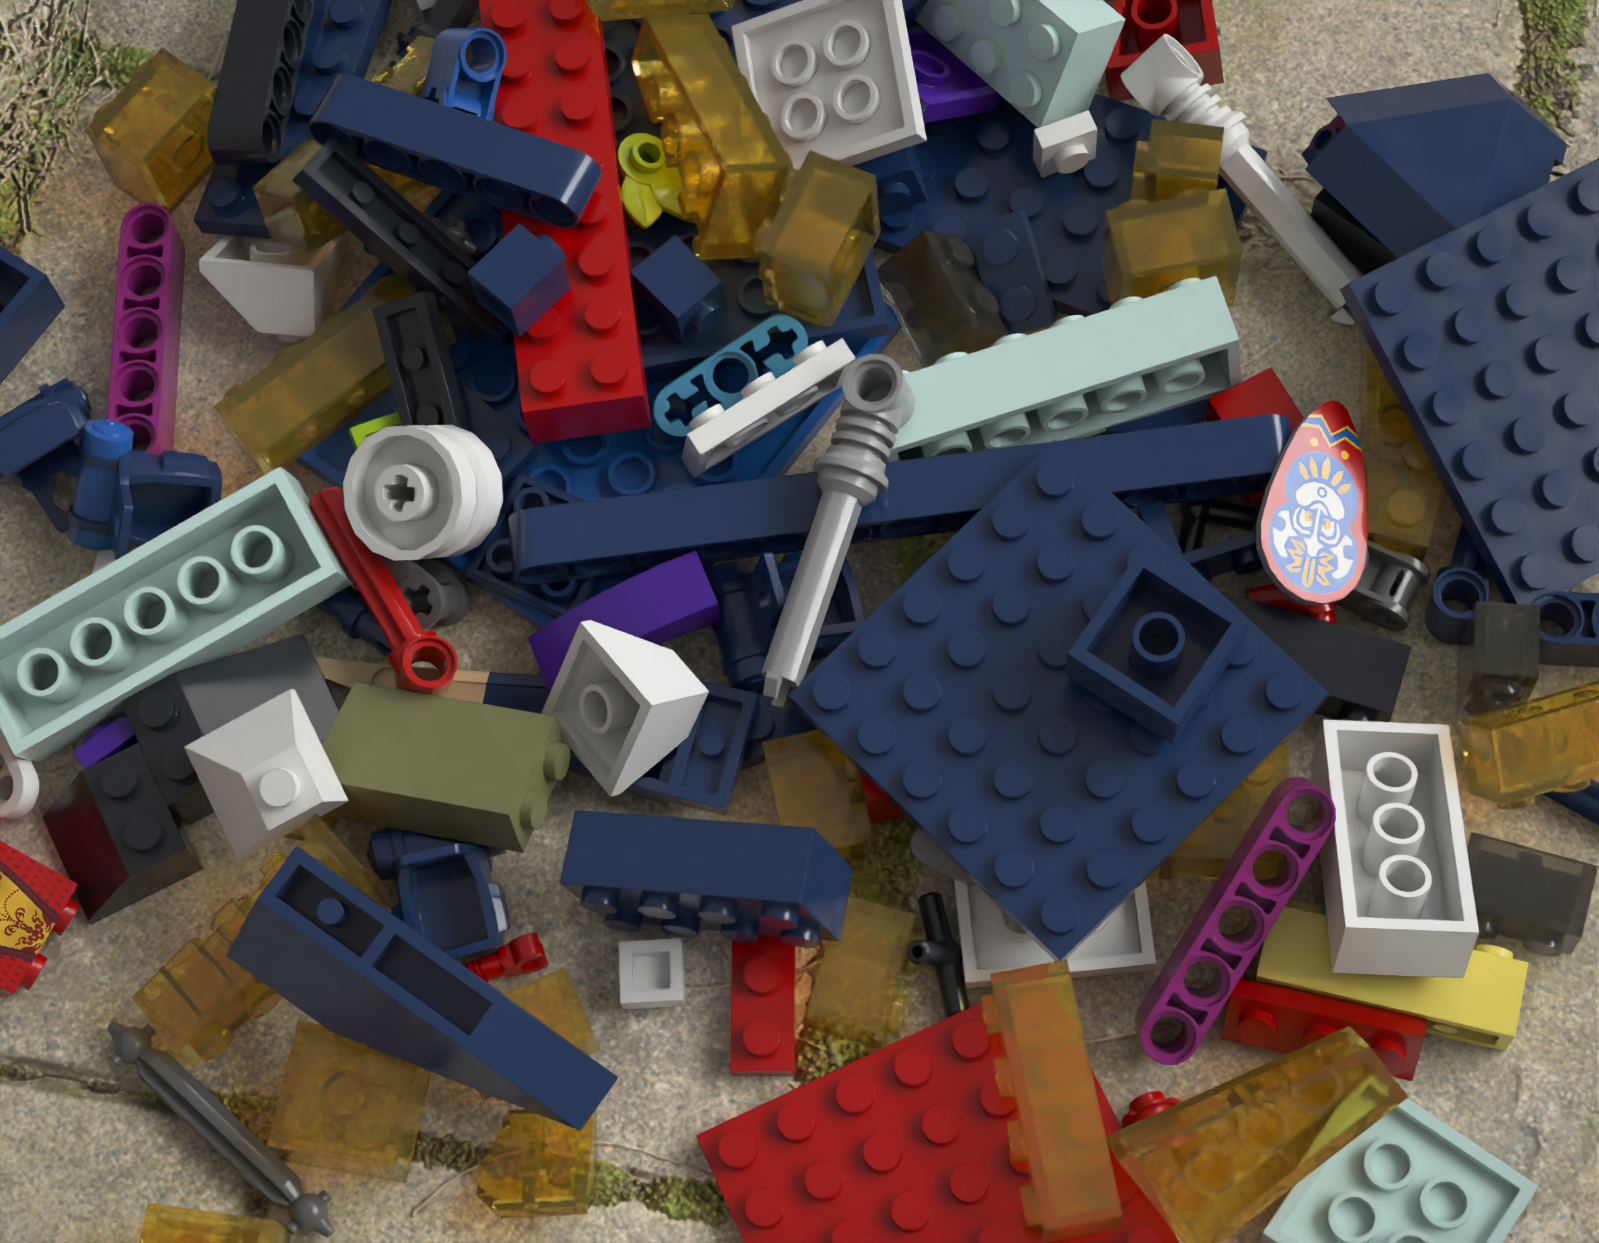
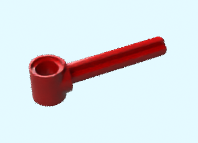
[309,486,458,697]

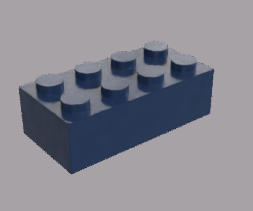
[560,810,853,948]

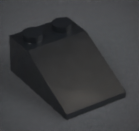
[121,634,340,824]

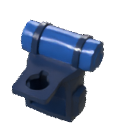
[67,419,222,560]

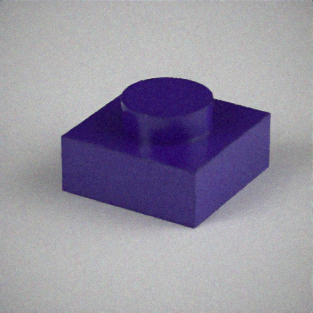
[73,715,140,769]

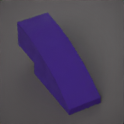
[528,550,720,694]

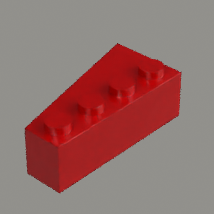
[1104,0,1224,101]

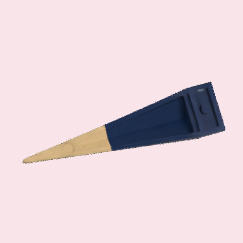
[316,657,759,816]

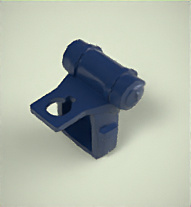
[0,378,92,533]
[705,551,865,694]
[367,828,511,959]

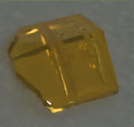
[476,1109,598,1219]

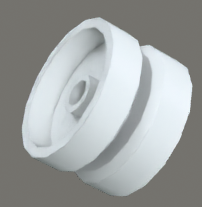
[343,425,503,561]

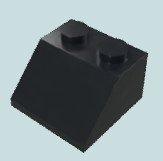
[42,743,204,925]

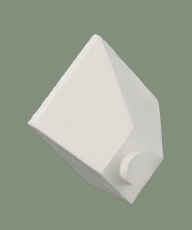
[199,233,345,343]
[541,620,709,797]
[184,689,349,859]

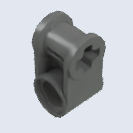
[1335,539,1431,631]
[353,554,471,629]

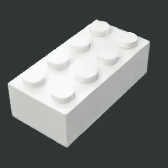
[1311,720,1479,978]

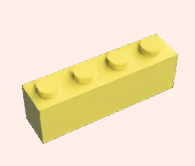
[1254,900,1529,1052]

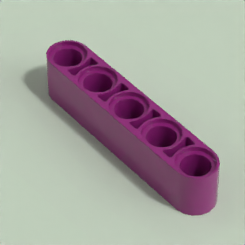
[107,203,186,454]
[1134,777,1336,1065]

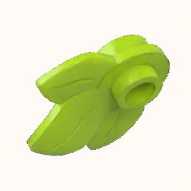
[616,133,722,229]

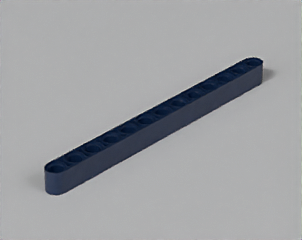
[508,414,1291,584]

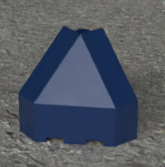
[1301,73,1568,258]

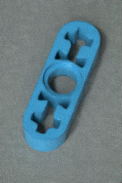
[654,314,808,437]

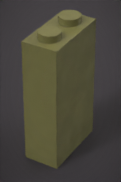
[322,682,570,853]

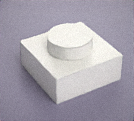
[1033,110,1097,177]
[618,938,686,1009]

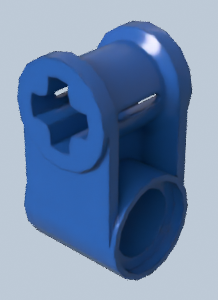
[419,28,507,121]

